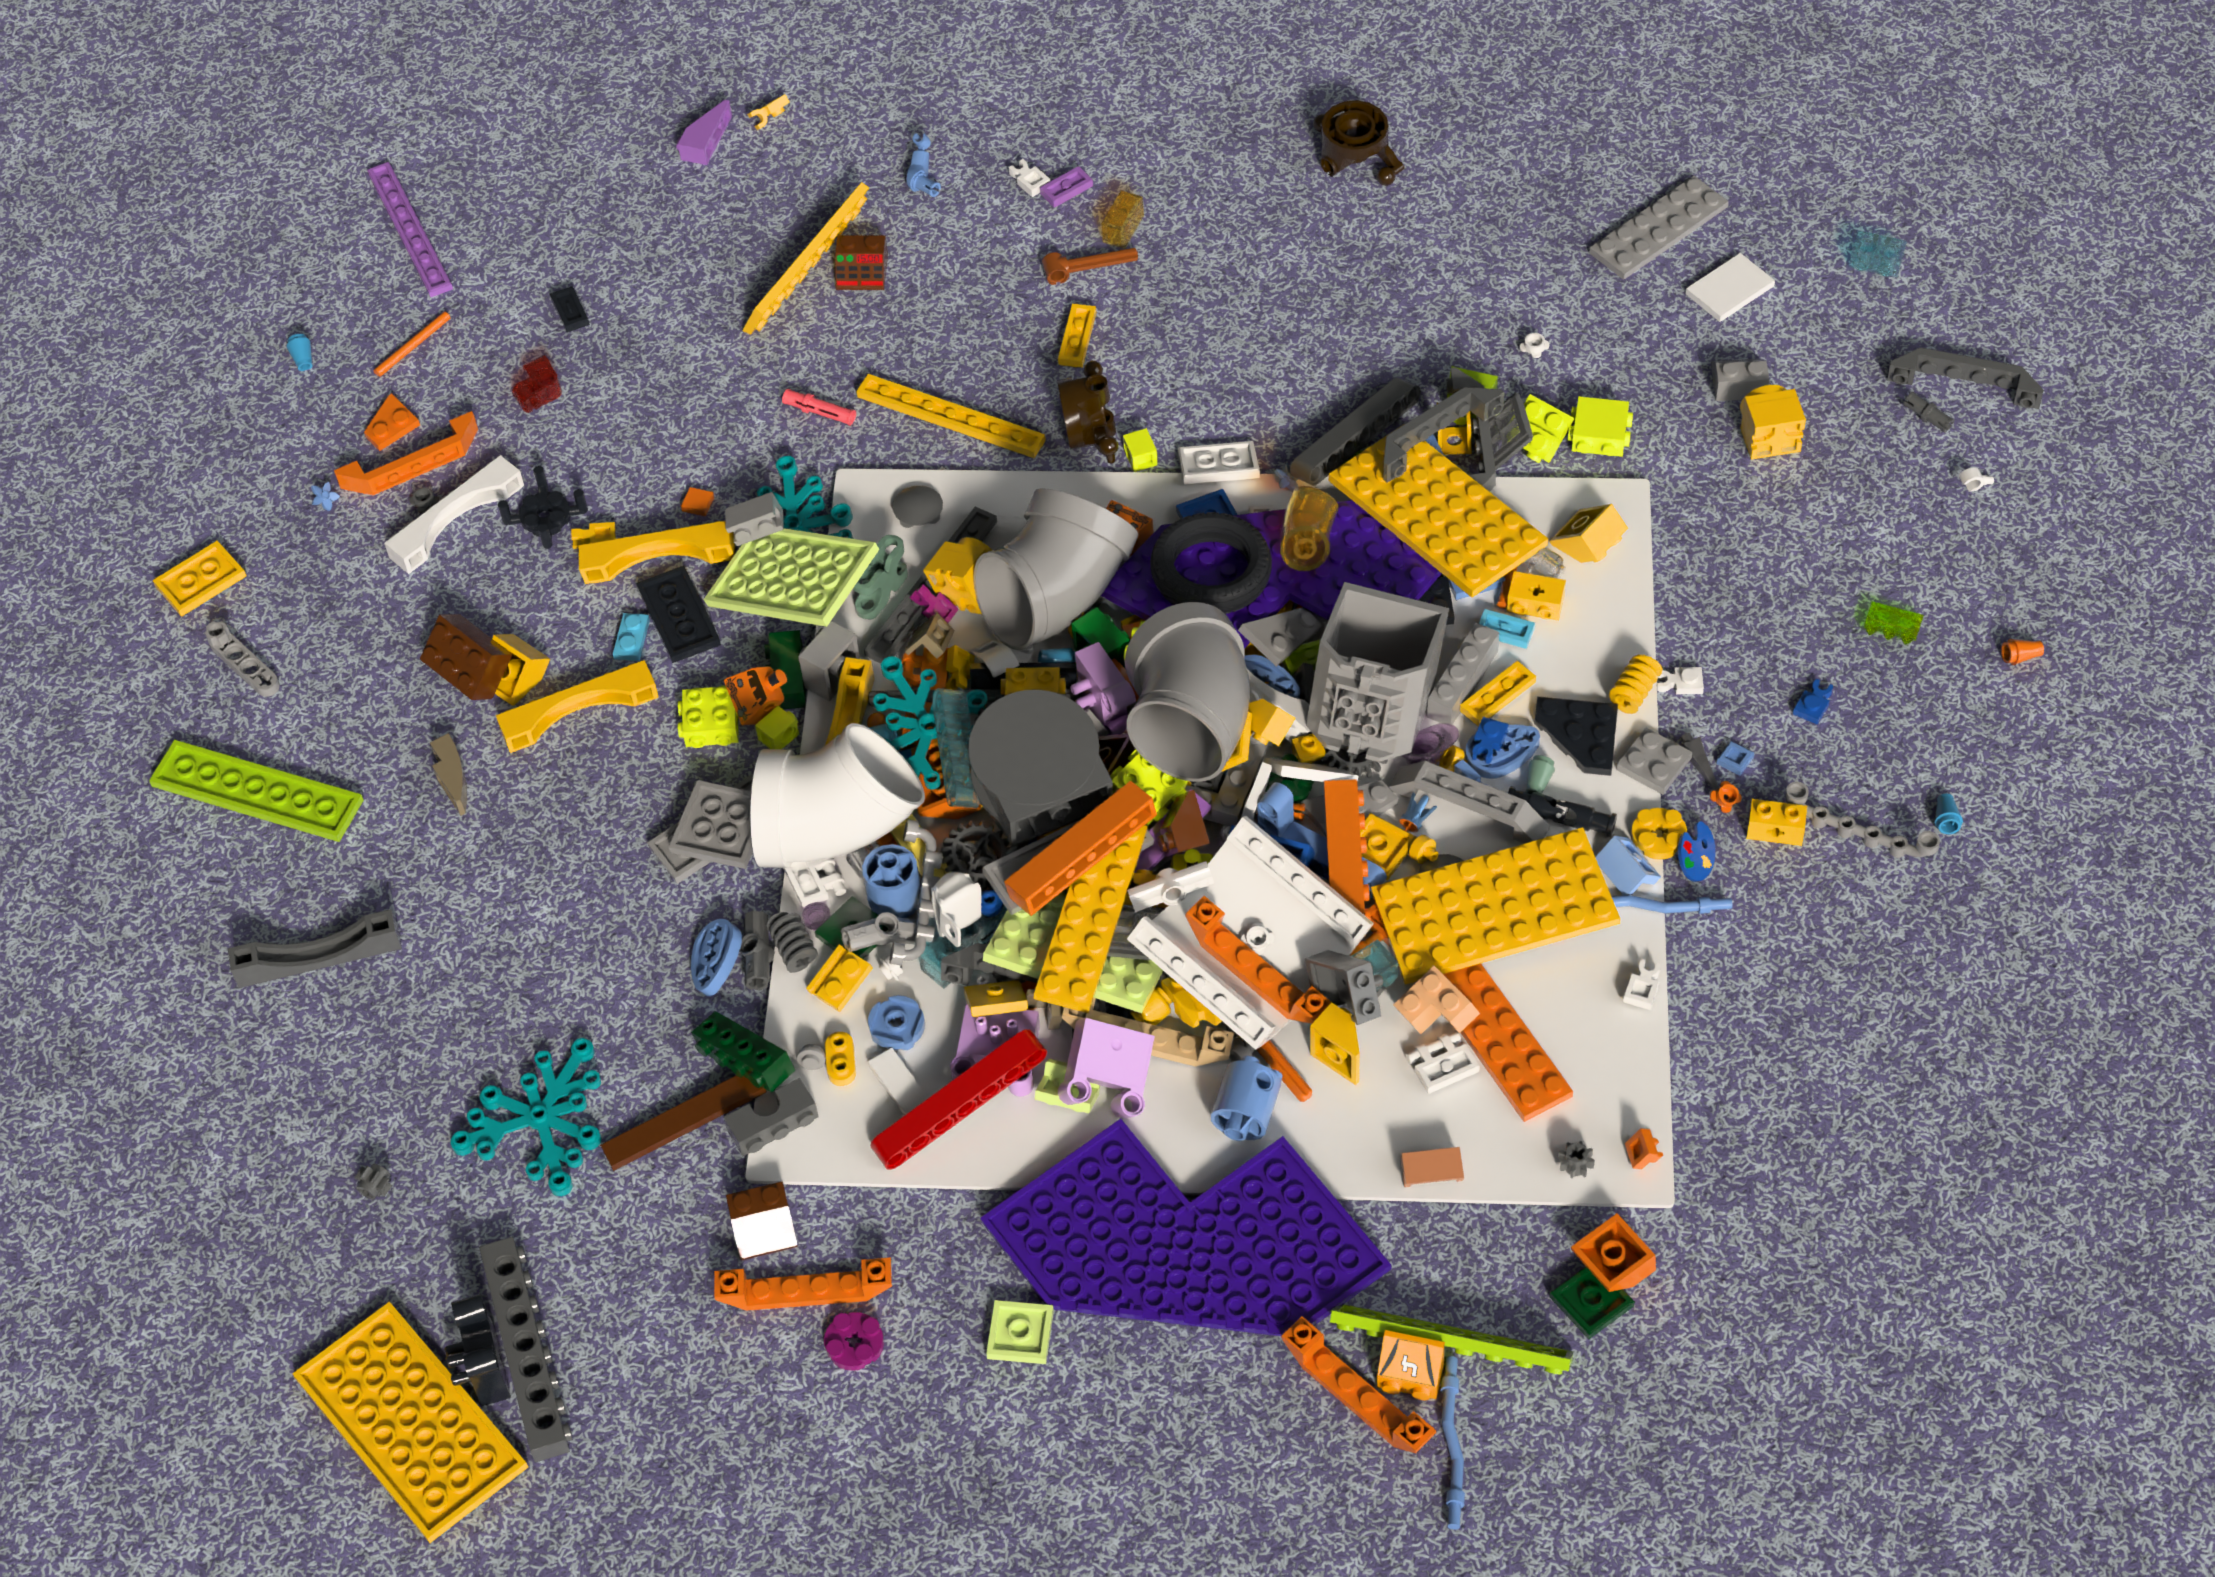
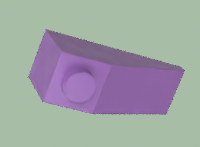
[676,100,732,165]

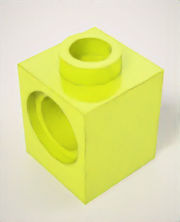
[1123,428,1158,472]
[755,706,799,749]

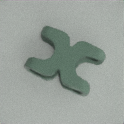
[852,535,908,620]

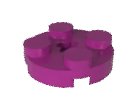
[824,1312,884,1371]

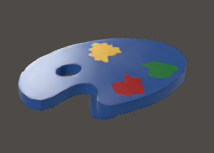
[1678,821,1715,882]

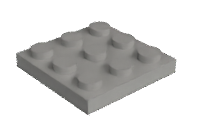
[668,780,753,869]

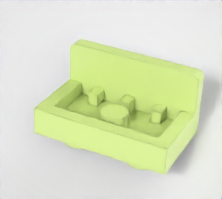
[1035,1059,1100,1113]

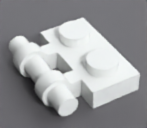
[783,858,846,909]
[1406,1032,1479,1094]

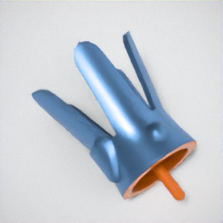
[1399,792,1437,832]

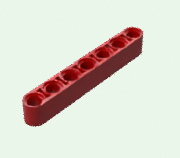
[870,1029,1047,1170]

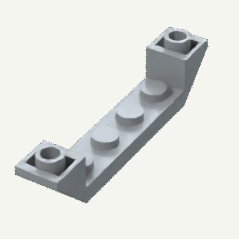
[1389,761,1550,844]

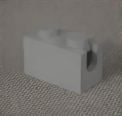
[725,492,784,546]

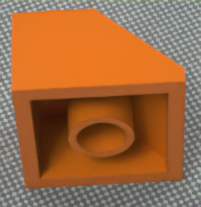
[1571,1213,1656,1292]

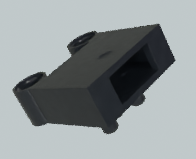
[445,1294,511,1406]

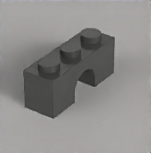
[724,1078,819,1157]

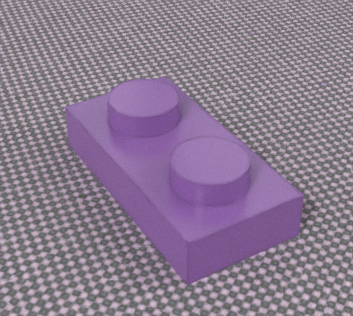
[1040,166,1093,208]

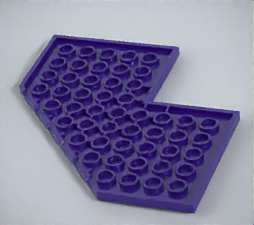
[1101,500,1442,649]
[980,1118,1392,1336]

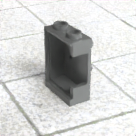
[1305,950,1384,1025]

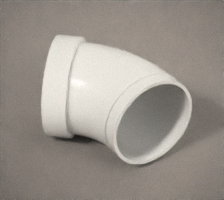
[751,723,925,868]

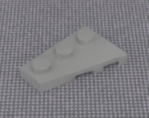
[1238,607,1323,667]
[1300,780,1398,838]

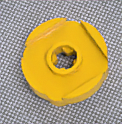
[1631,808,1687,859]

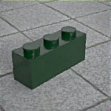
[764,630,806,710]

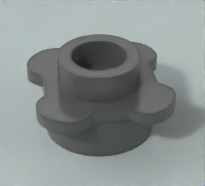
[409,487,440,513]

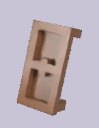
[1400,1147,1464,1187]

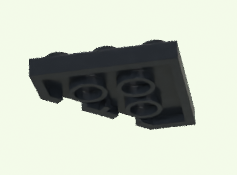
[1535,696,1618,776]

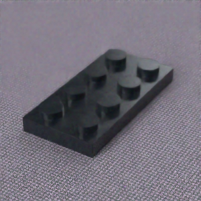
[636,565,721,663]

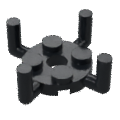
[498,466,588,549]

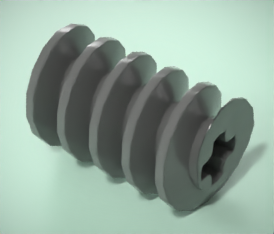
[766,912,818,973]

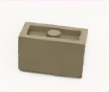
[904,612,955,658]
[1026,989,1063,1030]

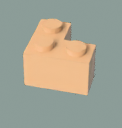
[1393,966,1480,1034]

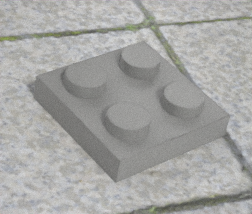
[1617,728,1692,795]

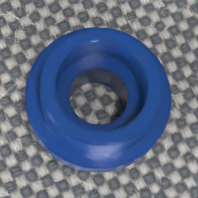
[981,890,1004,917]

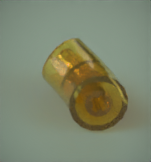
[1280,486,1339,571]

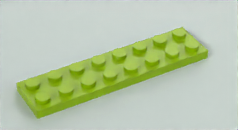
[149,740,364,842]
[1330,1304,1574,1374]

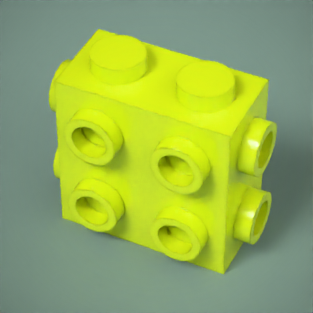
[1568,396,1633,457]
[678,685,739,748]
[1110,750,1188,825]

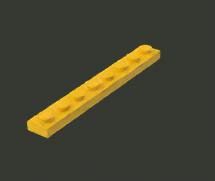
[857,374,1046,459]

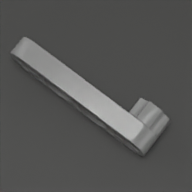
[205,621,280,697]

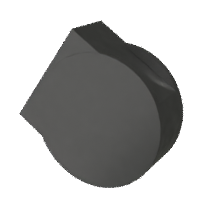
[968,690,1113,847]

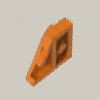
[364,393,420,451]

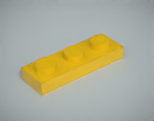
[1058,304,1097,368]
[1460,661,1536,727]

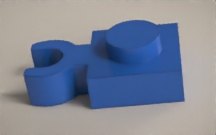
[1793,679,1833,725]
[1472,717,1509,764]

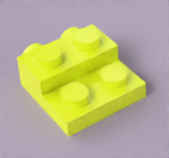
[1507,394,1574,463]

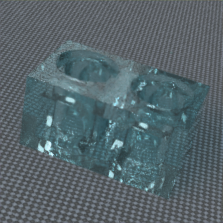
[1849,230,1907,278]

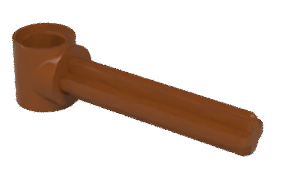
[1042,248,1138,285]

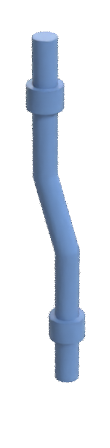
[1611,895,1732,914]
[1441,1356,1465,1530]

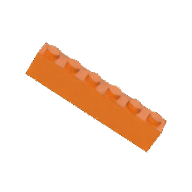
[1324,779,1371,936]
[1004,781,1157,916]

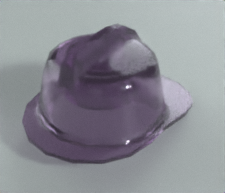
[1401,723,1459,765]

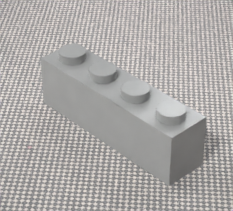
[1427,622,1499,727]

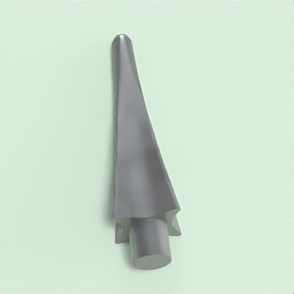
[1681,733,1719,790]

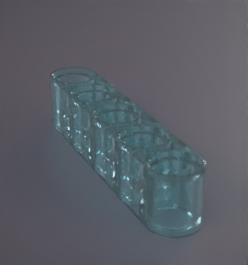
[932,688,980,808]

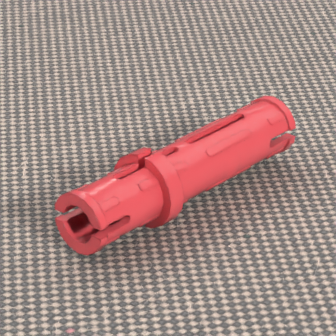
[782,388,856,426]

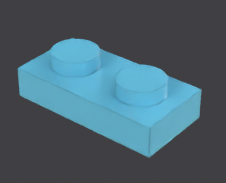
[1479,609,1535,649]
[613,613,650,661]

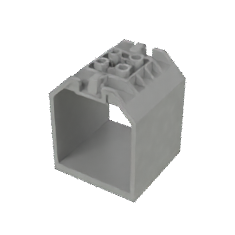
[1306,582,1449,762]

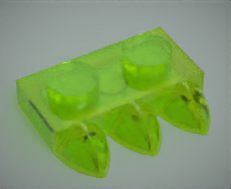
[1864,601,1924,645]

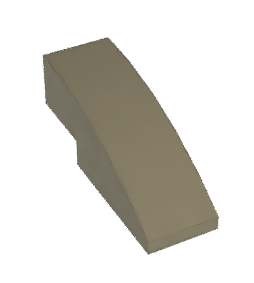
[430,733,467,816]

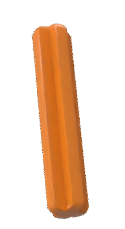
[1256,1040,1312,1102]

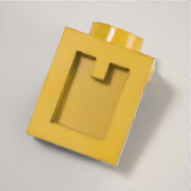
[1292,734,1325,764]

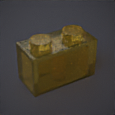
[1101,191,1144,249]

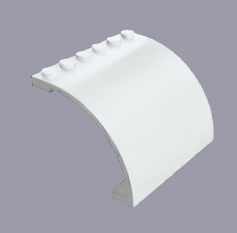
[1127,816,1374,1050]

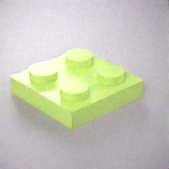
[986,1300,1054,1364]

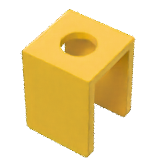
[1436,403,1472,455]

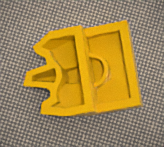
[1161,977,1222,1028]

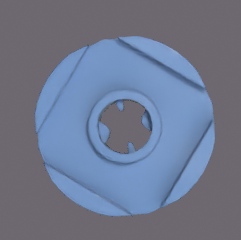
[868,995,925,1050]

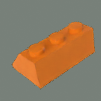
[911,736,981,819]

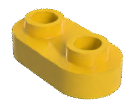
[825,1032,856,1086]

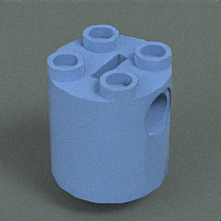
[862,844,921,918]
[1211,1056,1283,1141]

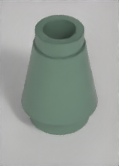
[1525,755,1555,794]

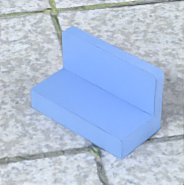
[1595,836,1661,896]

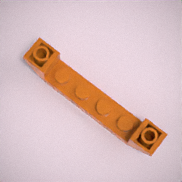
[334,411,478,495]
[1185,896,1331,1024]
[714,1257,892,1311]
[1281,1316,1436,1454]

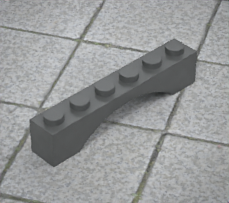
[228,909,402,988]

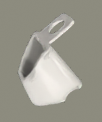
[931,872,981,947]

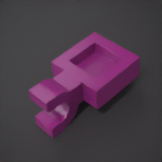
[909,584,959,623]

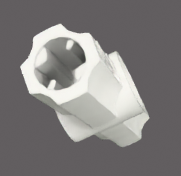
[1127,861,1214,912]

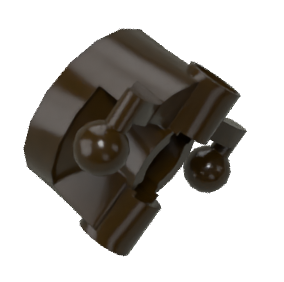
[1313,100,1405,186]
[1057,360,1119,464]

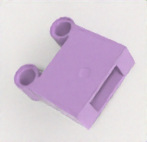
[1070,642,1136,736]
[950,1004,1040,1097]
[1058,1018,1155,1119]

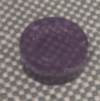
[802,902,831,930]

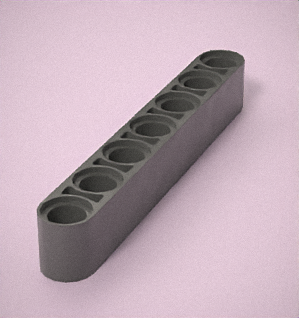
[1290,378,1421,486]

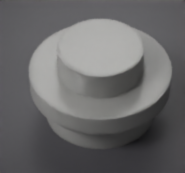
[797,1044,826,1070]

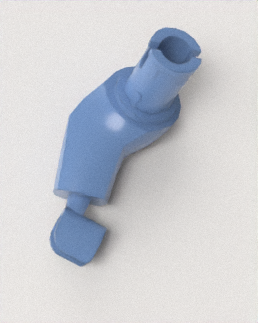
[907,133,941,197]

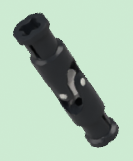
[1508,786,1617,838]

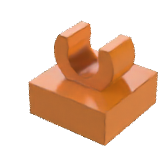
[1625,1128,1663,1169]

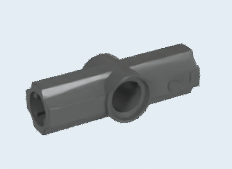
[739,910,775,991]

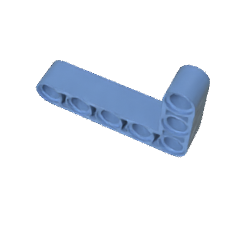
[1257,782,1387,900]

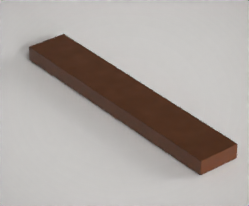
[600,1075,767,1171]

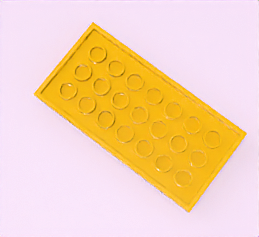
[1328,424,1548,598]
[1371,827,1620,985]
[292,1301,528,1543]

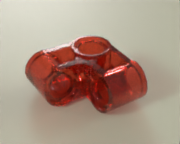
[512,355,562,413]

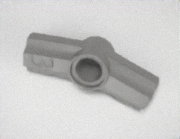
[841,912,918,952]

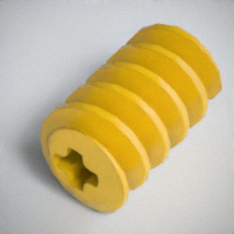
[1609,654,1663,714]

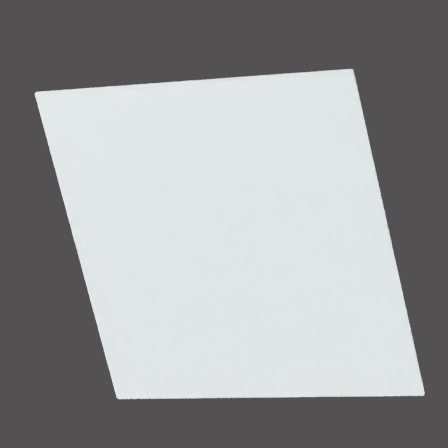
[745,469,1675,1208]

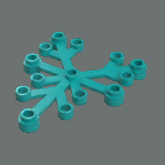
[739,456,854,546]
[873,656,988,789]
[450,1038,601,1196]

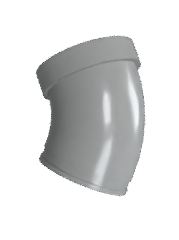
[973,488,1138,650]
[1125,602,1250,782]

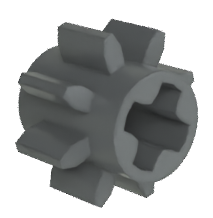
[1558,1141,1595,1179]
[354,1164,392,1200]

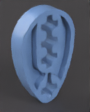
[1244,655,1300,699]
[1465,725,1540,779]
[691,919,742,996]

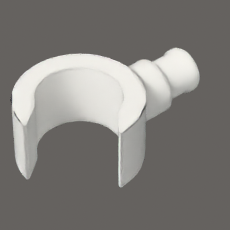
[1959,468,1994,492]

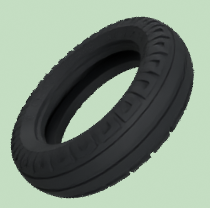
[1150,512,1272,614]

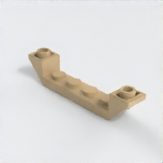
[1062,998,1234,1067]

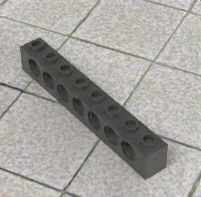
[479,1237,573,1463]

